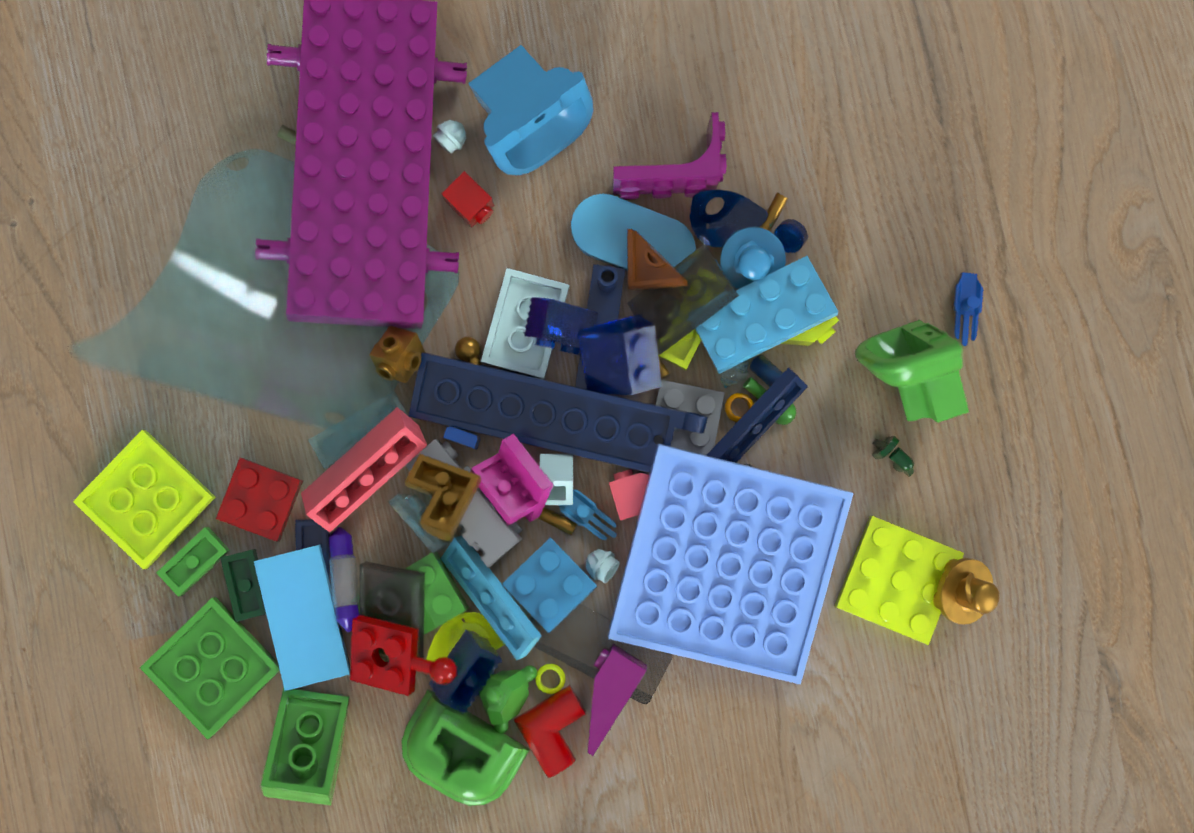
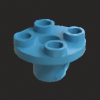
[720,227,786,289]

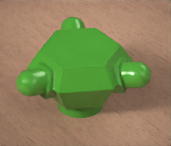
[476,665,537,734]

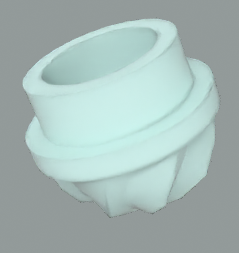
[433,120,466,154]
[586,549,620,583]

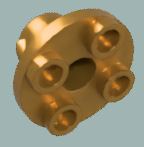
[933,558,1000,625]

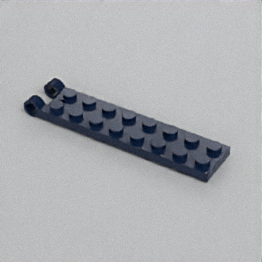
[409,353,708,473]

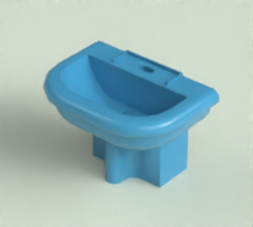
[468,45,594,176]

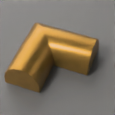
[404,454,481,541]

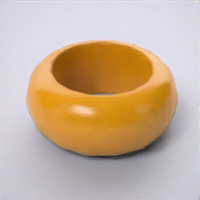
[725,393,754,422]

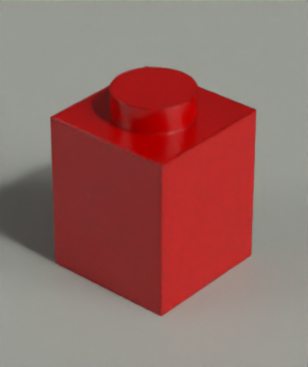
[441,171,494,227]

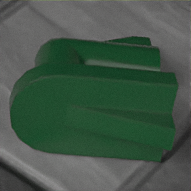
[872,436,914,477]

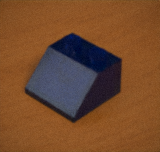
[578,314,662,395]

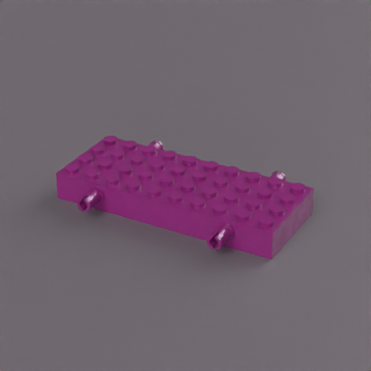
[255,0,467,329]

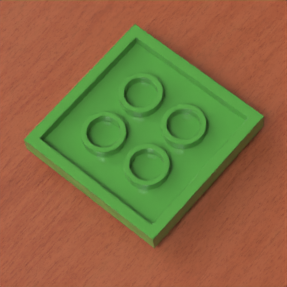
[140,597,280,740]

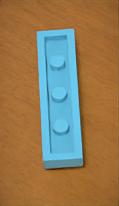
[441,535,541,660]

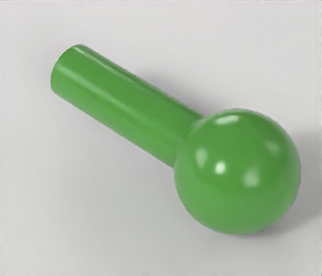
[743,377,796,425]

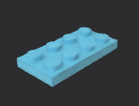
[689,256,838,374]

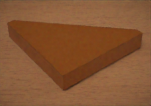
[627,229,687,291]

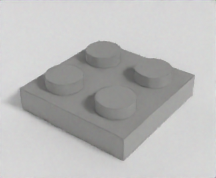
[654,380,725,455]

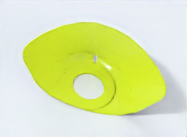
[426,612,505,664]

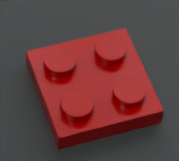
[216,458,303,542]

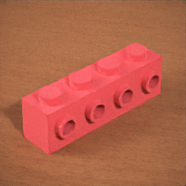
[301,407,427,532]

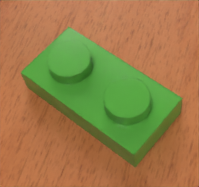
[156,527,230,597]

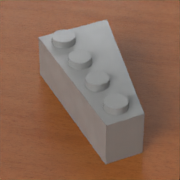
[405,439,523,567]

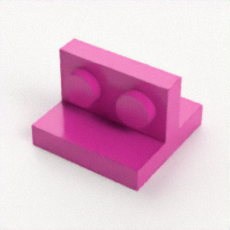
[470,434,554,526]

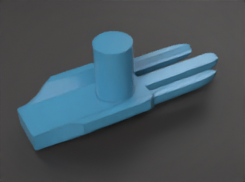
[559,489,617,540]

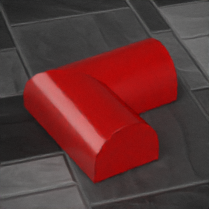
[513,685,587,778]

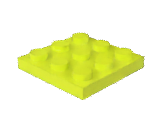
[73,430,216,570]
[834,516,964,645]

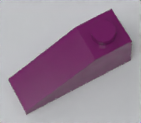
[587,644,647,756]

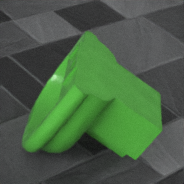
[855,320,969,423]
[401,690,530,806]

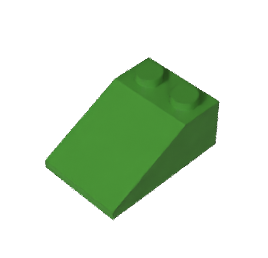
[351,551,470,658]
[260,688,349,806]

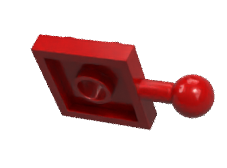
[350,615,457,696]

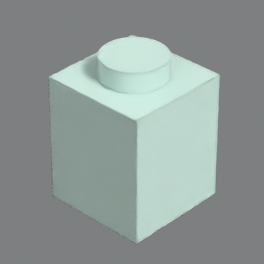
[539,454,573,505]

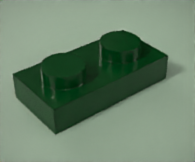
[220,549,266,622]

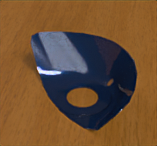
[690,189,768,247]

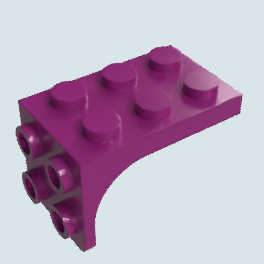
[613,112,727,200]

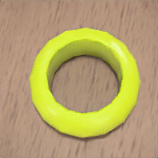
[535,663,566,694]

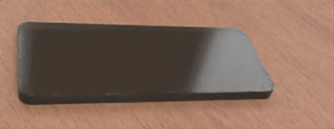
[529,604,672,704]

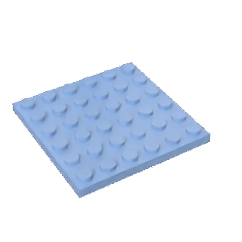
[607,444,853,685]

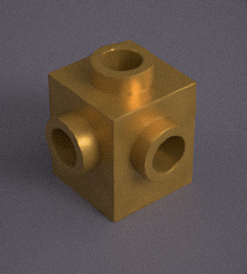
[369,326,426,383]

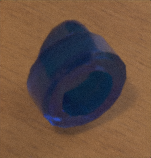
[774,219,808,253]

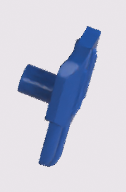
[953,272,983,346]

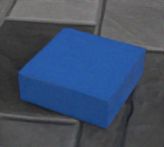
[443,426,481,450]

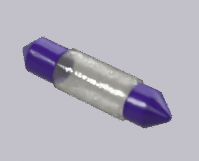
[329,527,360,632]

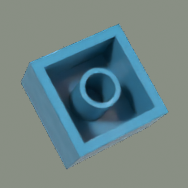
[502,537,597,633]

